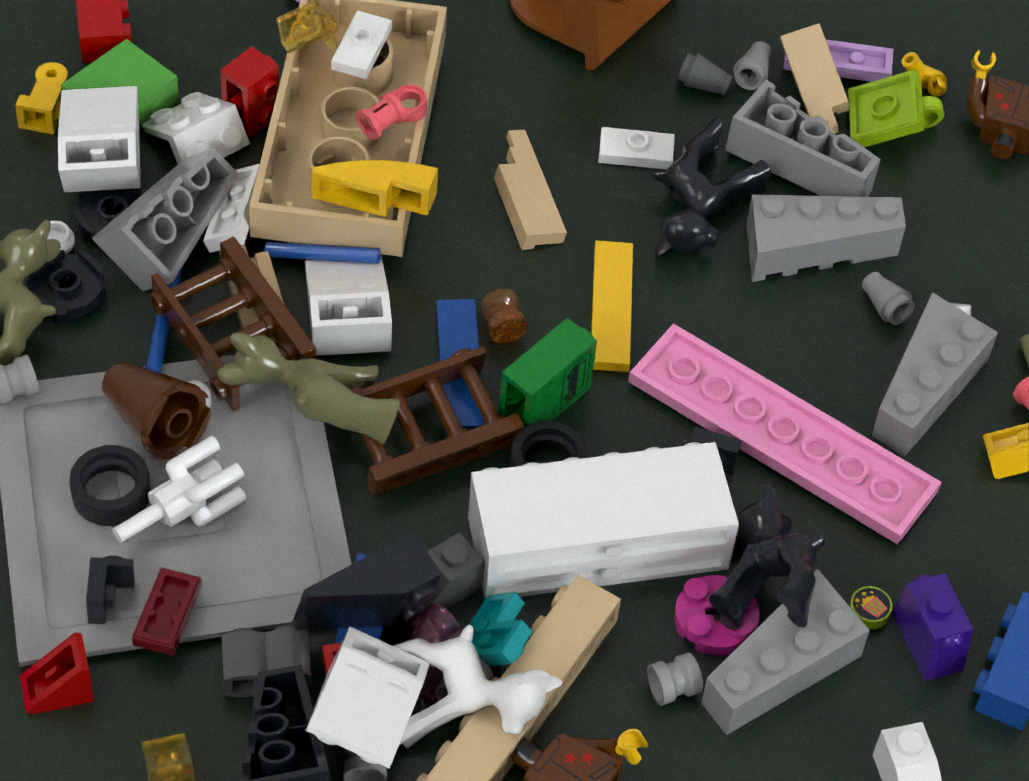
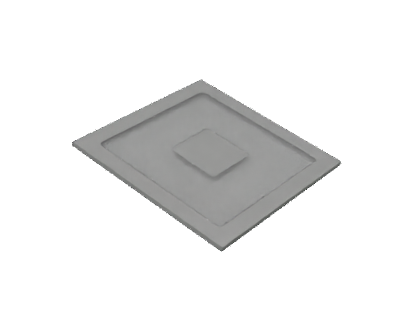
[0,355,352,667]

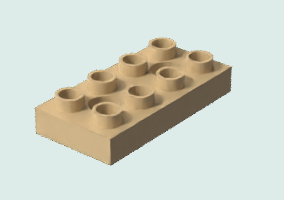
[249,0,447,257]

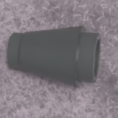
[677,53,733,96]

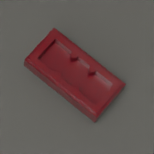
[132,567,202,656]

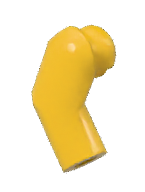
[901,52,947,96]

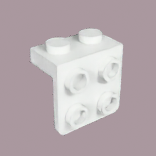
[142,92,250,164]

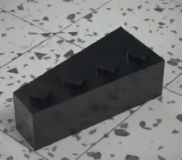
[238,664,330,781]

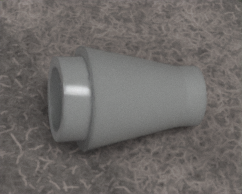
[733,41,771,90]
[862,272,915,325]

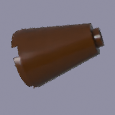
[102,361,211,460]

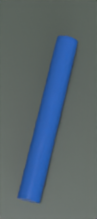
[265,242,381,264]

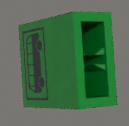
[498,318,597,427]

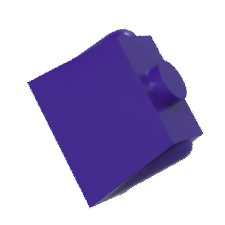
[892,573,973,681]

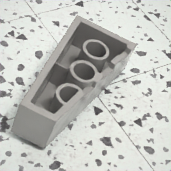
[725,79,881,197]
[92,148,239,291]
[746,195,906,282]
[872,292,998,457]
[701,569,870,735]

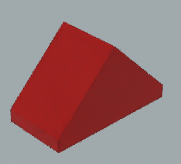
[19,632,94,714]

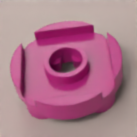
[674,575,759,656]

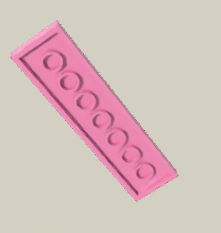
[628,323,941,545]

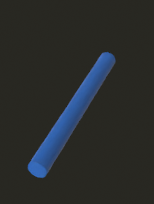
[145,270,182,373]

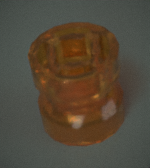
[480,289,528,343]

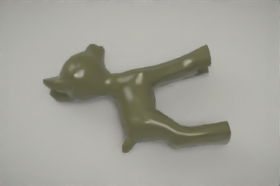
[0,219,61,366]
[217,333,400,445]

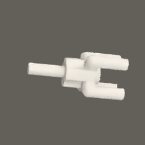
[112,435,246,543]

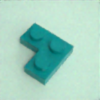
[469,592,533,666]

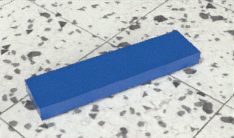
[436,299,484,434]

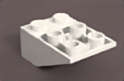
[58,86,141,192]
[305,257,392,356]
[306,627,430,768]

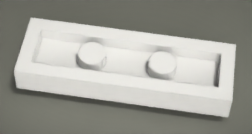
[203,164,260,253]

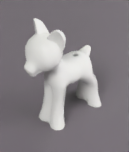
[393,625,562,748]

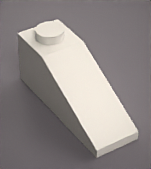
[873,722,942,781]

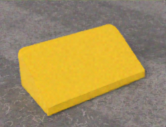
[983,423,1029,479]

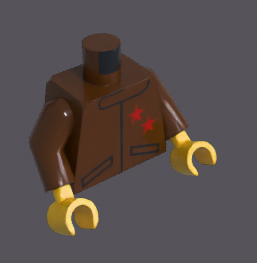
[966,50,1029,159]
[511,729,649,781]

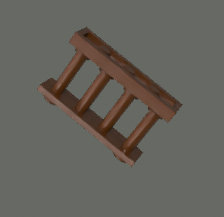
[149,236,316,412]
[350,346,524,498]

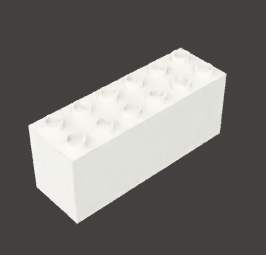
[468,442,739,599]

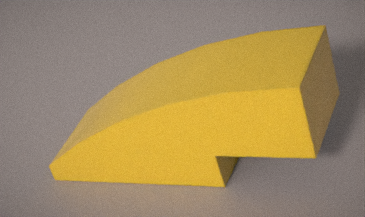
[312,160,438,217]

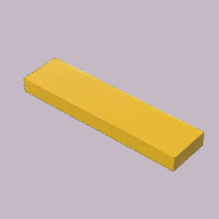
[591,240,633,372]

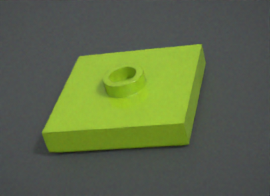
[848,69,924,147]

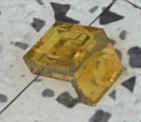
[276,0,339,53]
[141,733,195,781]

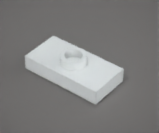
[331,11,392,79]
[598,127,675,170]

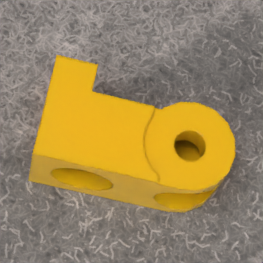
[15,62,68,135]

